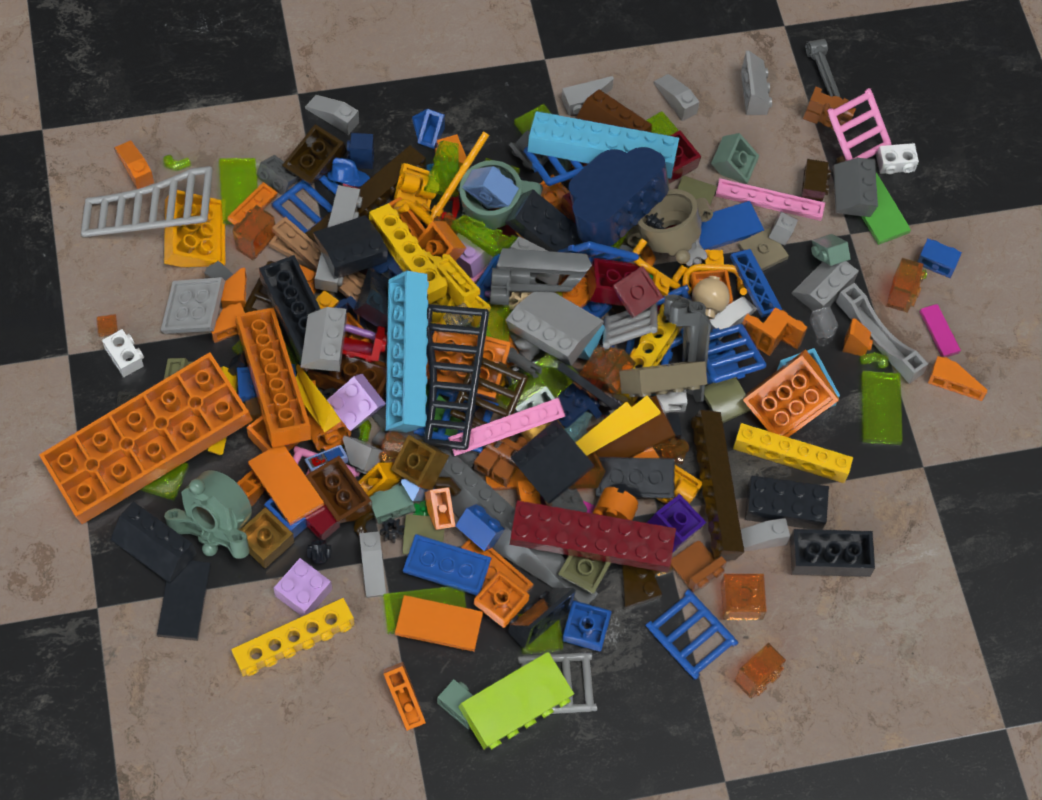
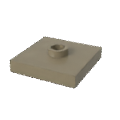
[738,228,789,271]

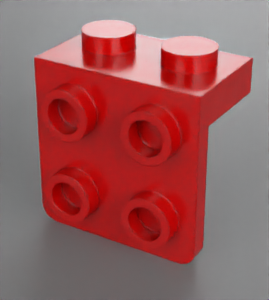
[343,326,387,362]

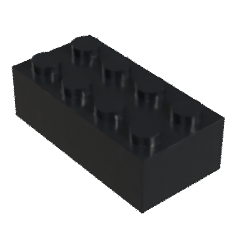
[505,189,584,253]
[745,475,829,530]
[790,529,875,577]

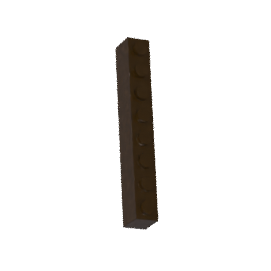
[305,145,426,245]
[691,410,744,560]

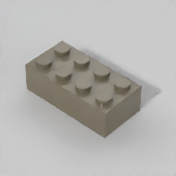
[619,361,707,397]

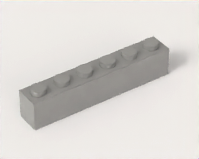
[315,185,363,292]

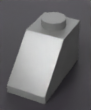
[768,211,798,245]
[343,436,384,474]

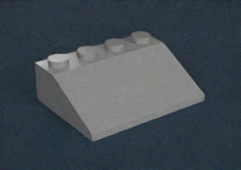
[506,292,604,366]

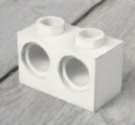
[876,143,919,174]
[102,329,144,377]

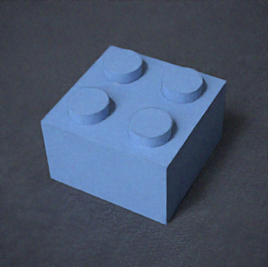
[462,166,519,209]

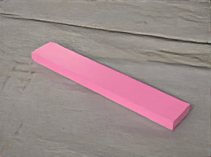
[715,178,825,221]
[448,398,565,456]

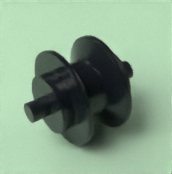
[645,212,664,229]

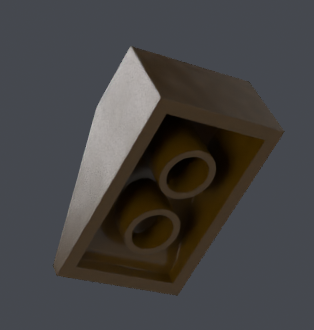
[282,124,347,185]

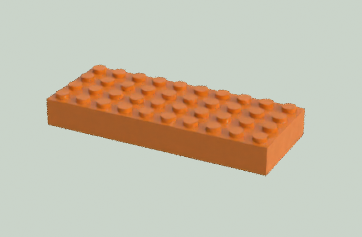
[39,352,253,524]

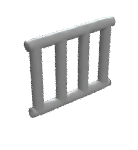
[603,302,658,349]
[518,653,597,714]

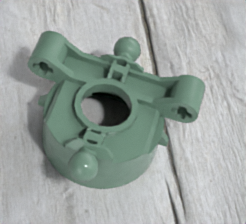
[455,160,543,237]
[164,470,252,558]

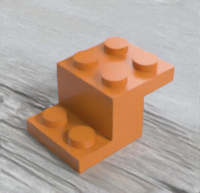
[738,307,807,356]

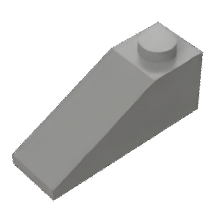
[654,74,699,121]
[561,76,614,115]
[305,95,359,135]
[741,518,790,552]
[359,531,386,598]

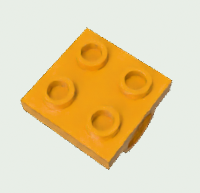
[394,163,438,209]
[656,465,702,505]

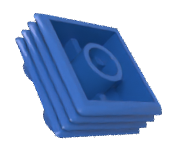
[562,601,612,651]

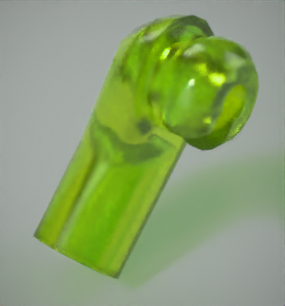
[860,352,889,368]
[359,420,371,442]

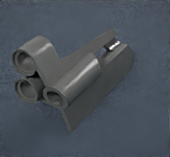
[490,248,592,306]
[664,295,711,402]

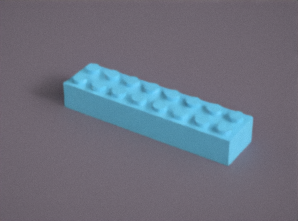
[528,111,679,179]
[386,271,429,433]

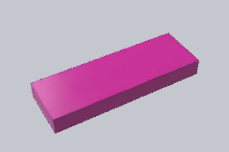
[919,304,961,357]

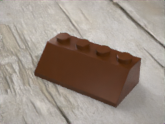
[576,89,652,133]
[308,353,387,401]
[586,395,676,458]

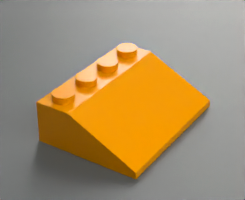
[164,190,225,267]

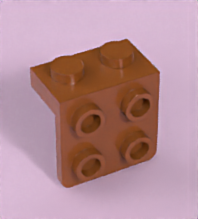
[671,541,727,592]

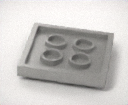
[161,277,225,334]

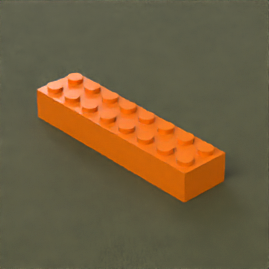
[236,307,311,448]

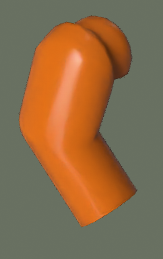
[640,245,656,267]

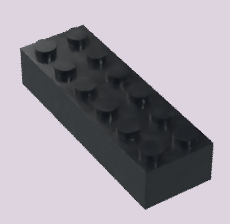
[259,255,320,372]

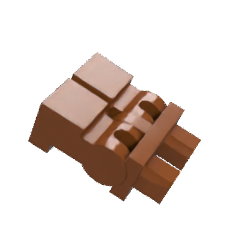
[803,87,856,130]
[474,435,528,488]

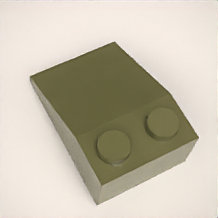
[558,555,612,594]

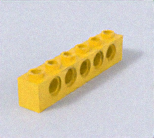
[369,203,448,304]
[610,303,683,407]
[733,423,853,483]
[231,598,354,677]

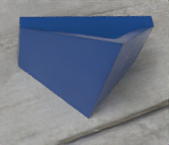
[412,109,445,149]

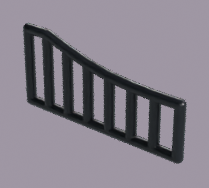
[424,304,489,450]

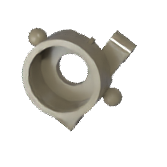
[625,189,713,264]

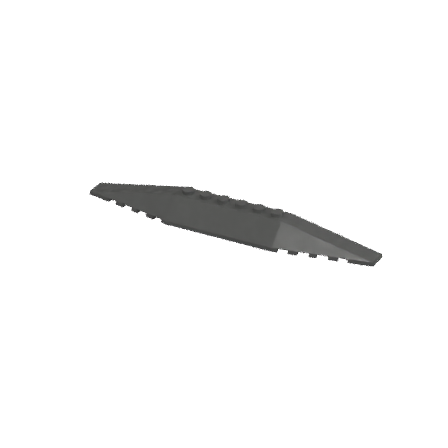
[372,400,599,604]

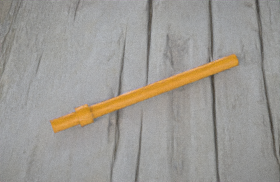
[424,131,489,227]

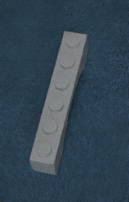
[836,283,928,384]

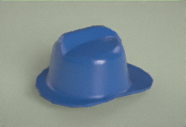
[327,158,370,187]

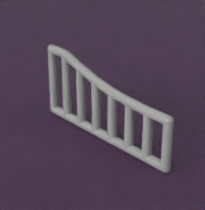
[81,166,213,237]

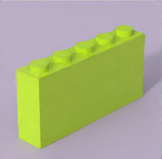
[458,652,574,750]

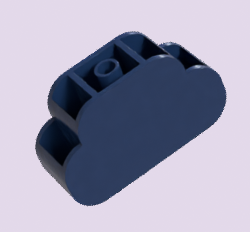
[569,147,669,246]

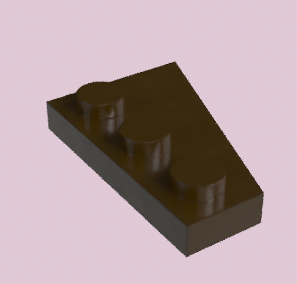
[622,565,662,610]

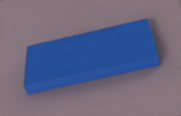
[700,201,764,250]
[403,534,492,595]

